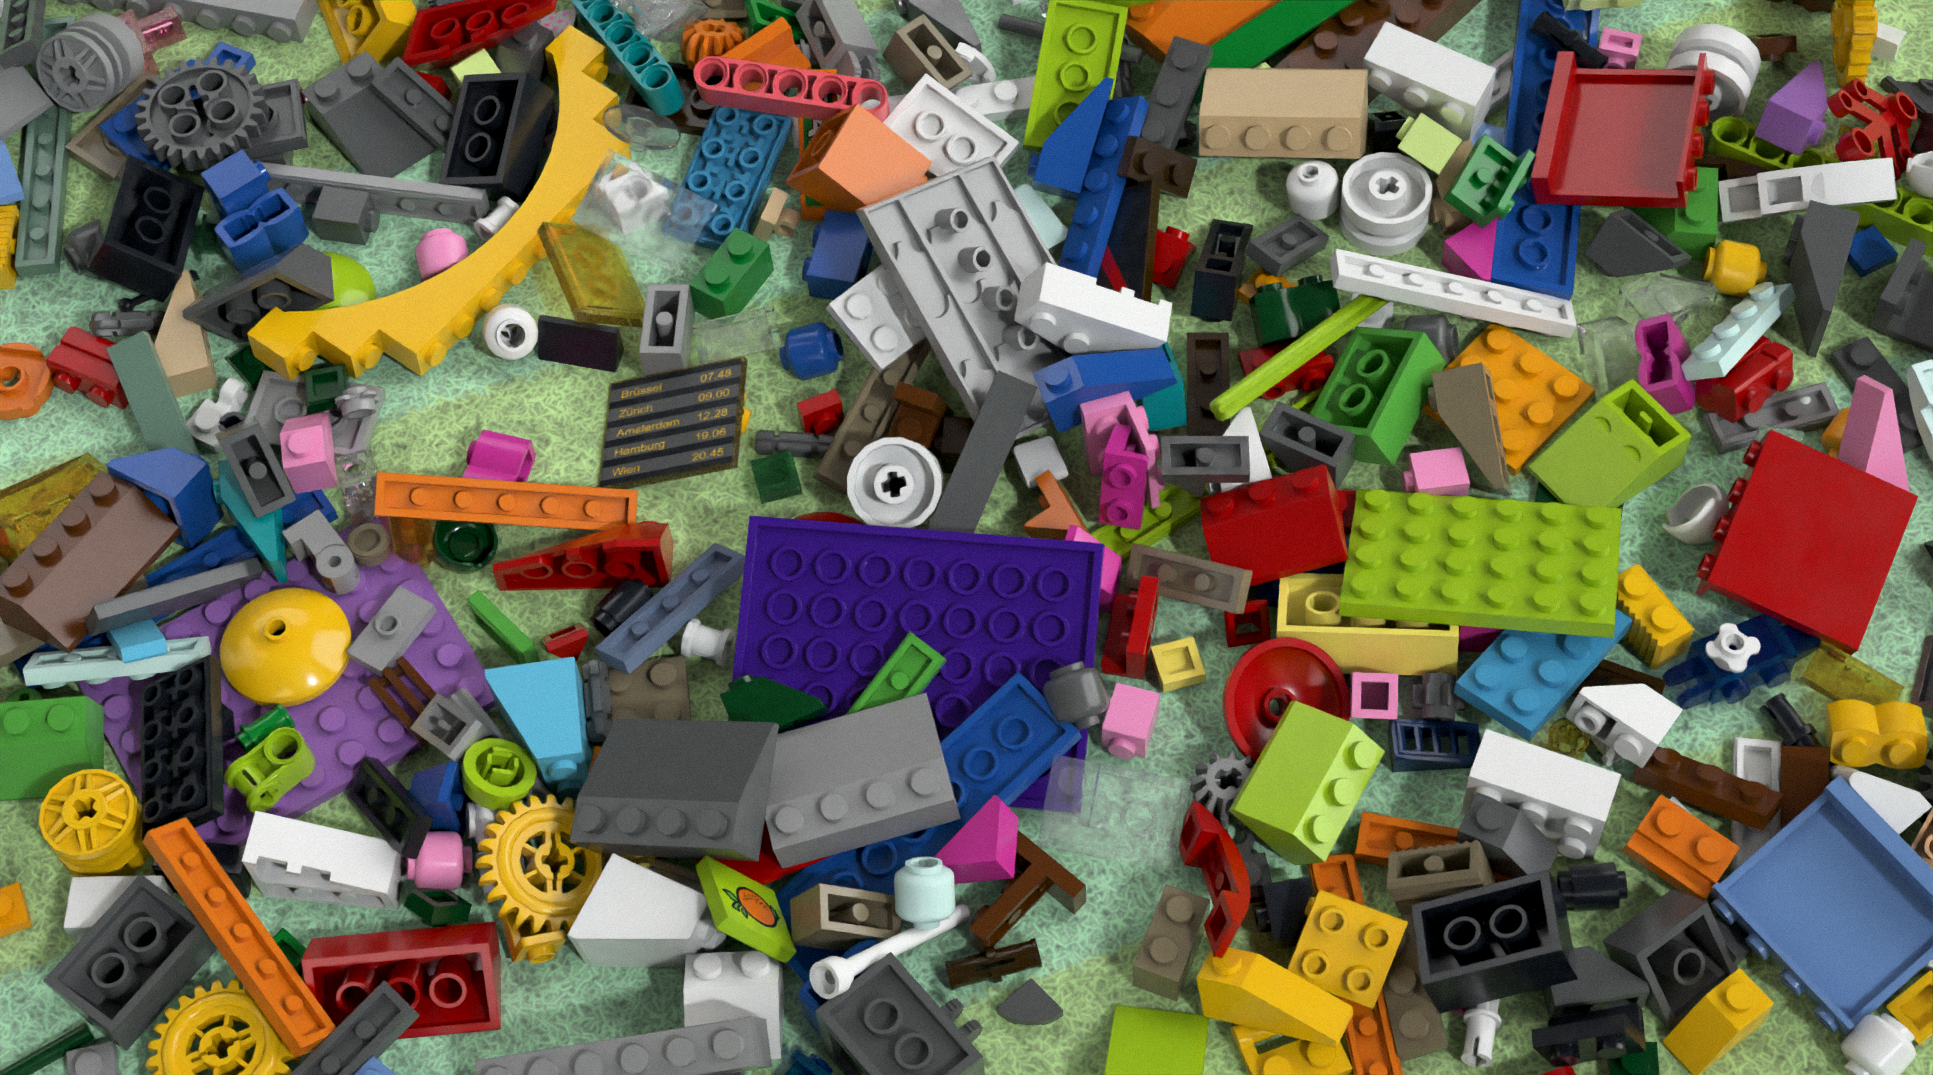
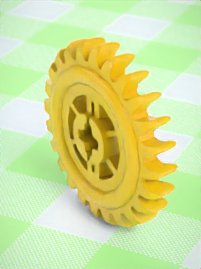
[475,793,611,938]
[145,978,301,1075]

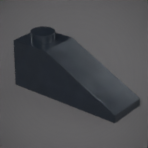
[1190,219,1253,322]

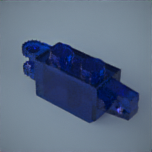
[1662,614,1821,710]

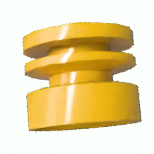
[38,769,150,877]

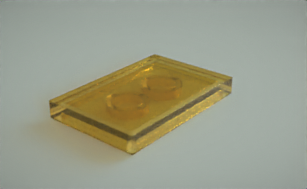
[537,222,645,328]

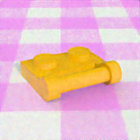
[1230,1024,1353,1075]

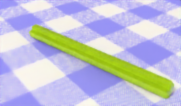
[1209,294,1389,421]

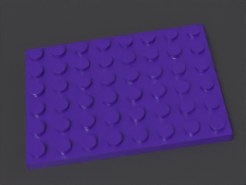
[728,516,1105,814]

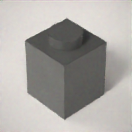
[312,186,380,245]

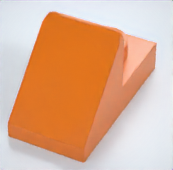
[1023,469,1091,540]

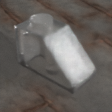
[1614,272,1719,336]
[1576,316,1641,402]

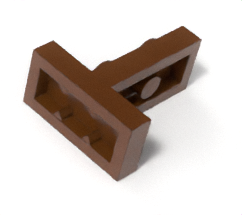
[887,381,955,494]
[969,830,1086,953]

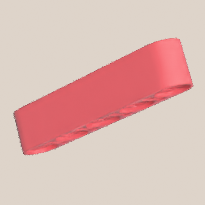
[694,56,890,123]

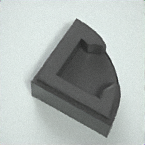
[996,978,1063,1025]

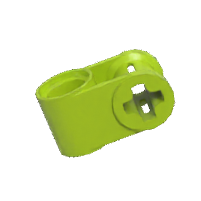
[224,727,315,814]

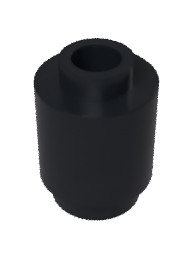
[590,578,654,638]
[1557,862,1628,912]

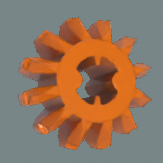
[680,18,746,70]

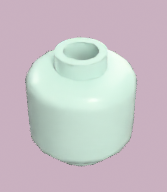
[894,856,955,930]

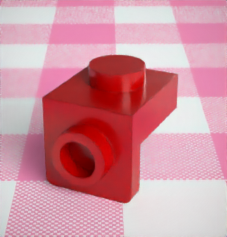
[1153,226,1197,289]

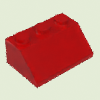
[1200,464,1348,587]

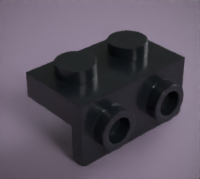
[1532,1004,1646,1067]

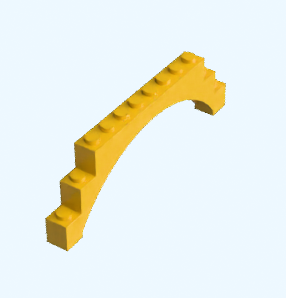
[247,25,632,381]

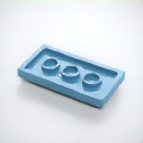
[1453,609,1633,742]

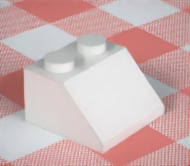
[683,951,785,1059]

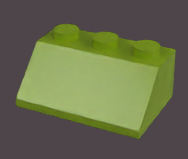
[1229,701,1385,865]

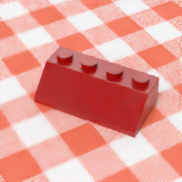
[301,922,501,1039]

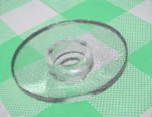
[602,104,681,152]

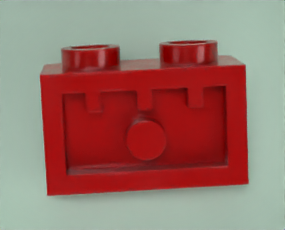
[1238,340,1334,400]
[1101,575,1159,680]

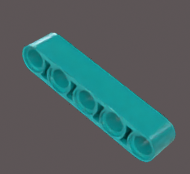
[571,0,685,116]

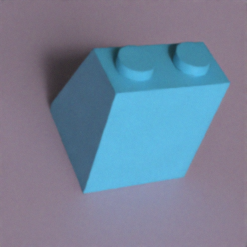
[485,657,592,800]

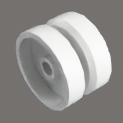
[1664,24,1761,125]
[1339,152,1432,256]
[847,437,945,529]

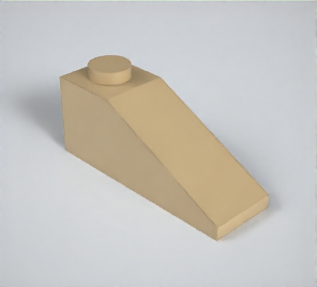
[154,270,219,398]

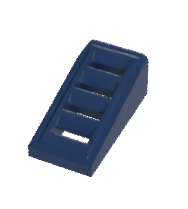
[1387,719,1481,772]

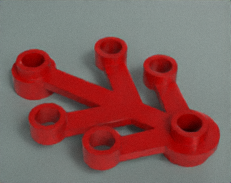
[1827,78,1918,181]

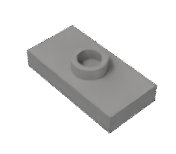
[346,585,437,677]

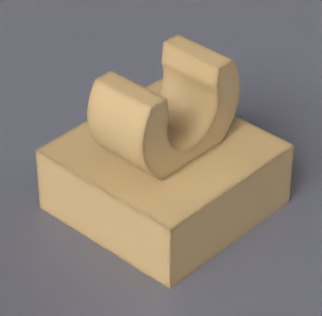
[752,187,801,242]

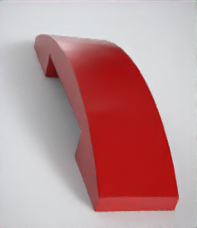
[1175,801,1250,958]

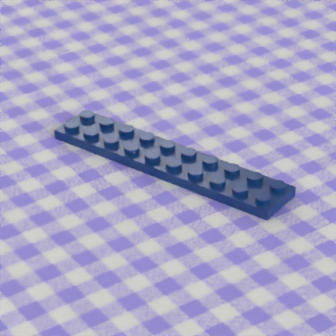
[1490,0,1600,301]

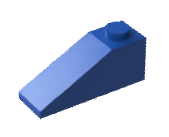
[1027,77,1114,201]
[1033,348,1177,433]

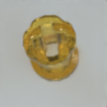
[1545,718,1590,761]

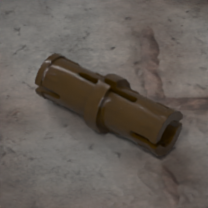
[945,938,1042,990]

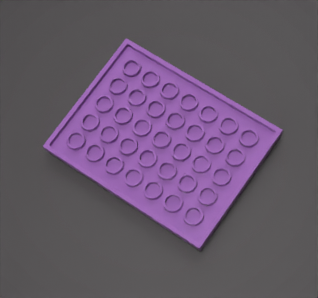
[77,517,496,846]

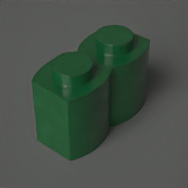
[1248,275,1341,347]

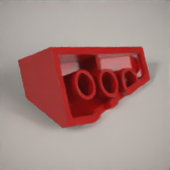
[402,0,557,71]
[493,521,673,591]

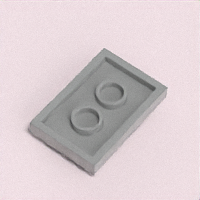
[246,370,385,465]

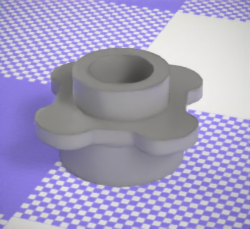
[334,386,379,419]

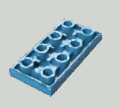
[661,105,793,251]

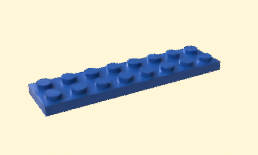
[775,671,1082,983]

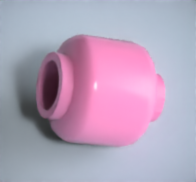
[415,228,469,282]
[405,831,473,890]

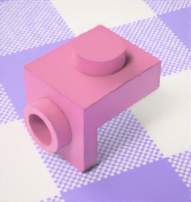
[1597,27,1643,69]

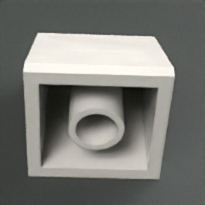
[567,853,726,968]

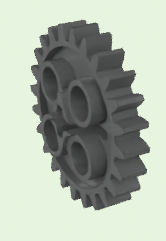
[135,56,269,171]

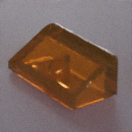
[387,517,435,569]

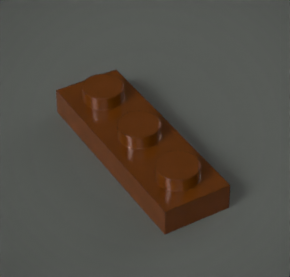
[1633,746,1783,831]

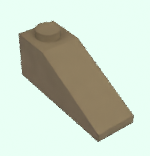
[1428,362,1512,497]

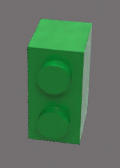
[689,227,774,328]

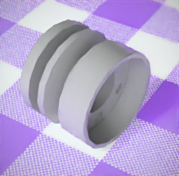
[36,13,144,113]

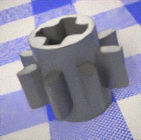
[1411,673,1465,722]

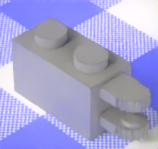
[795,0,881,82]

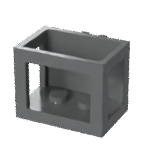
[815,952,985,1075]

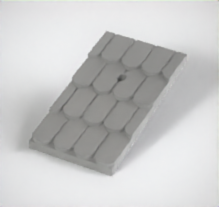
[855,156,1073,439]

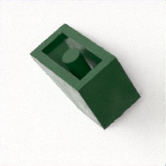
[720,674,830,734]

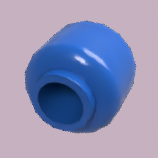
[779,322,844,381]

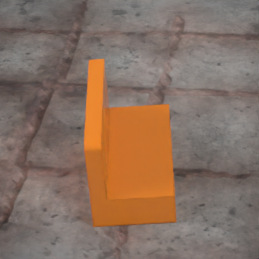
[720,16,812,91]

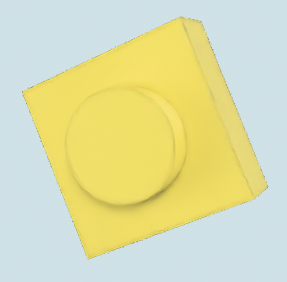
[1150,636,1206,693]

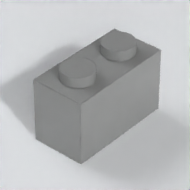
[639,284,695,378]

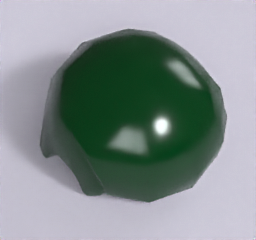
[431,521,499,574]

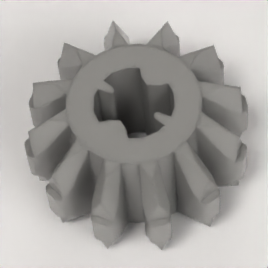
[1189,748,1253,828]

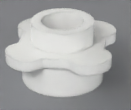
[1705,623,1761,673]

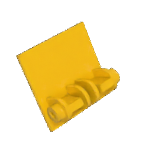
[1287,889,1408,1009]

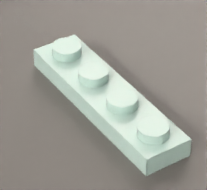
[1681,282,1796,381]
[23,636,211,689]

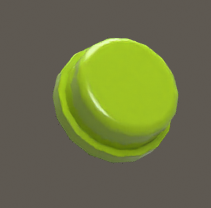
[461,738,537,810]

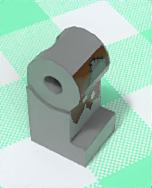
[282,509,361,595]

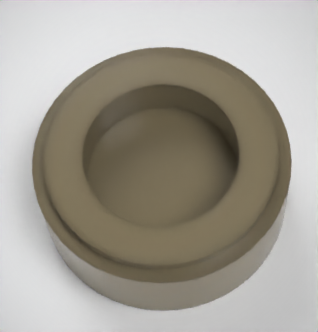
[347,522,393,567]

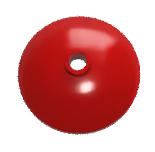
[1222,637,1350,764]

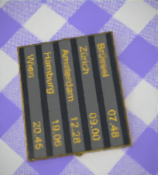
[598,356,748,489]

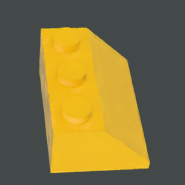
[317,0,417,65]

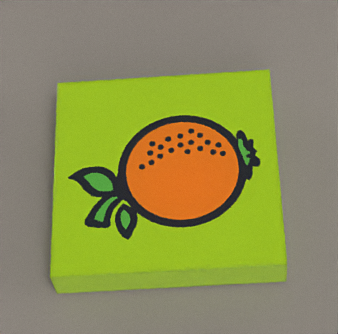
[696,855,796,963]

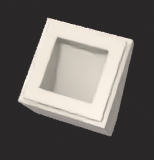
[1871,22,1907,62]
[1012,436,1069,488]

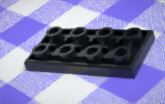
[140,655,224,841]

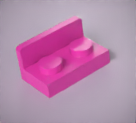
[1098,423,1149,530]

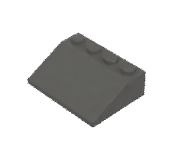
[570,718,779,862]

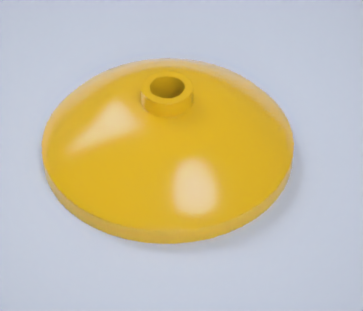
[220,588,353,707]

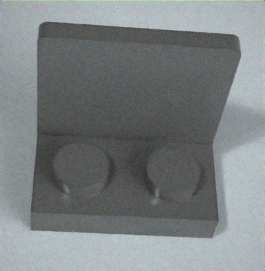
[1869,238,1933,354]

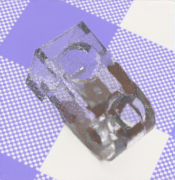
[334,447,380,525]

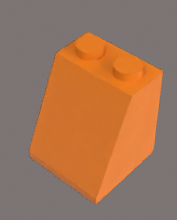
[785,103,932,214]

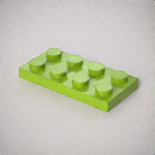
[1023,0,1129,152]

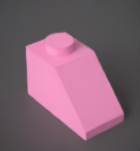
[280,412,338,494]

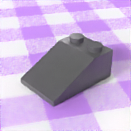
[301,51,438,178]
[1781,200,1861,357]

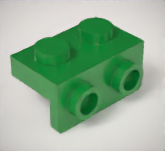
[1444,134,1535,228]

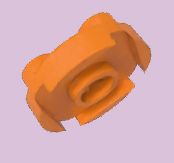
[0,342,55,420]

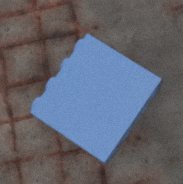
[1710,775,1933,1037]

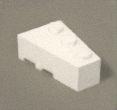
[1014,262,1172,356]
[242,810,405,910]

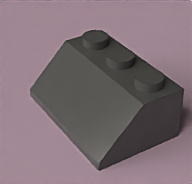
[183,243,334,343]
[43,874,217,1051]

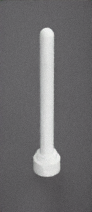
[809,904,971,999]

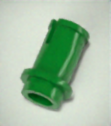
[234,703,295,754]

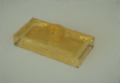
[1799,641,1904,706]

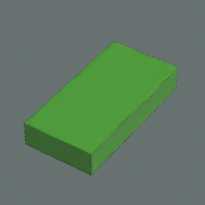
[467,589,540,665]

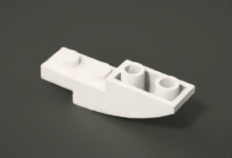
[1718,158,1897,223]

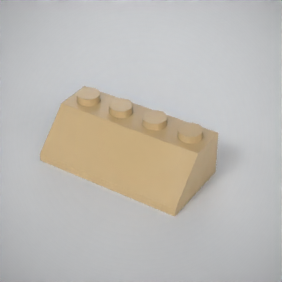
[1199,68,1368,159]

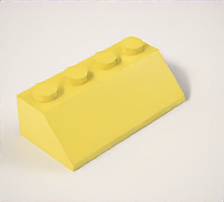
[1276,573,1459,677]

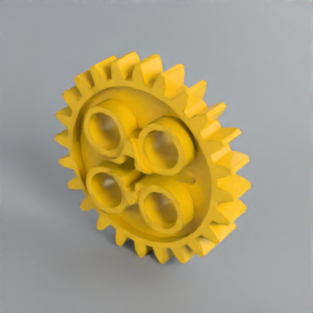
[1831,0,1878,88]

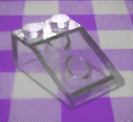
[571,148,718,277]
[1037,754,1191,871]

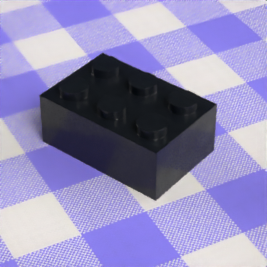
[86,154,205,302]
[1411,870,1578,1014]

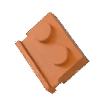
[1622,794,1740,901]

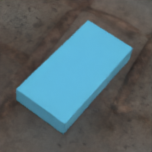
[106,618,168,664]

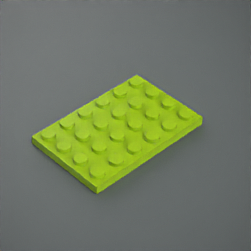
[1339,489,1622,638]

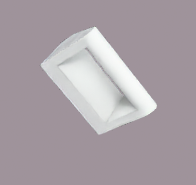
[1829,765,1932,834]

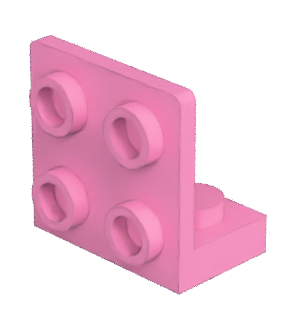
[1079,391,1165,509]

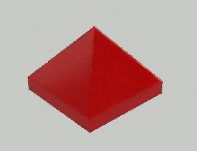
[1223,598,1271,648]
[541,622,589,661]

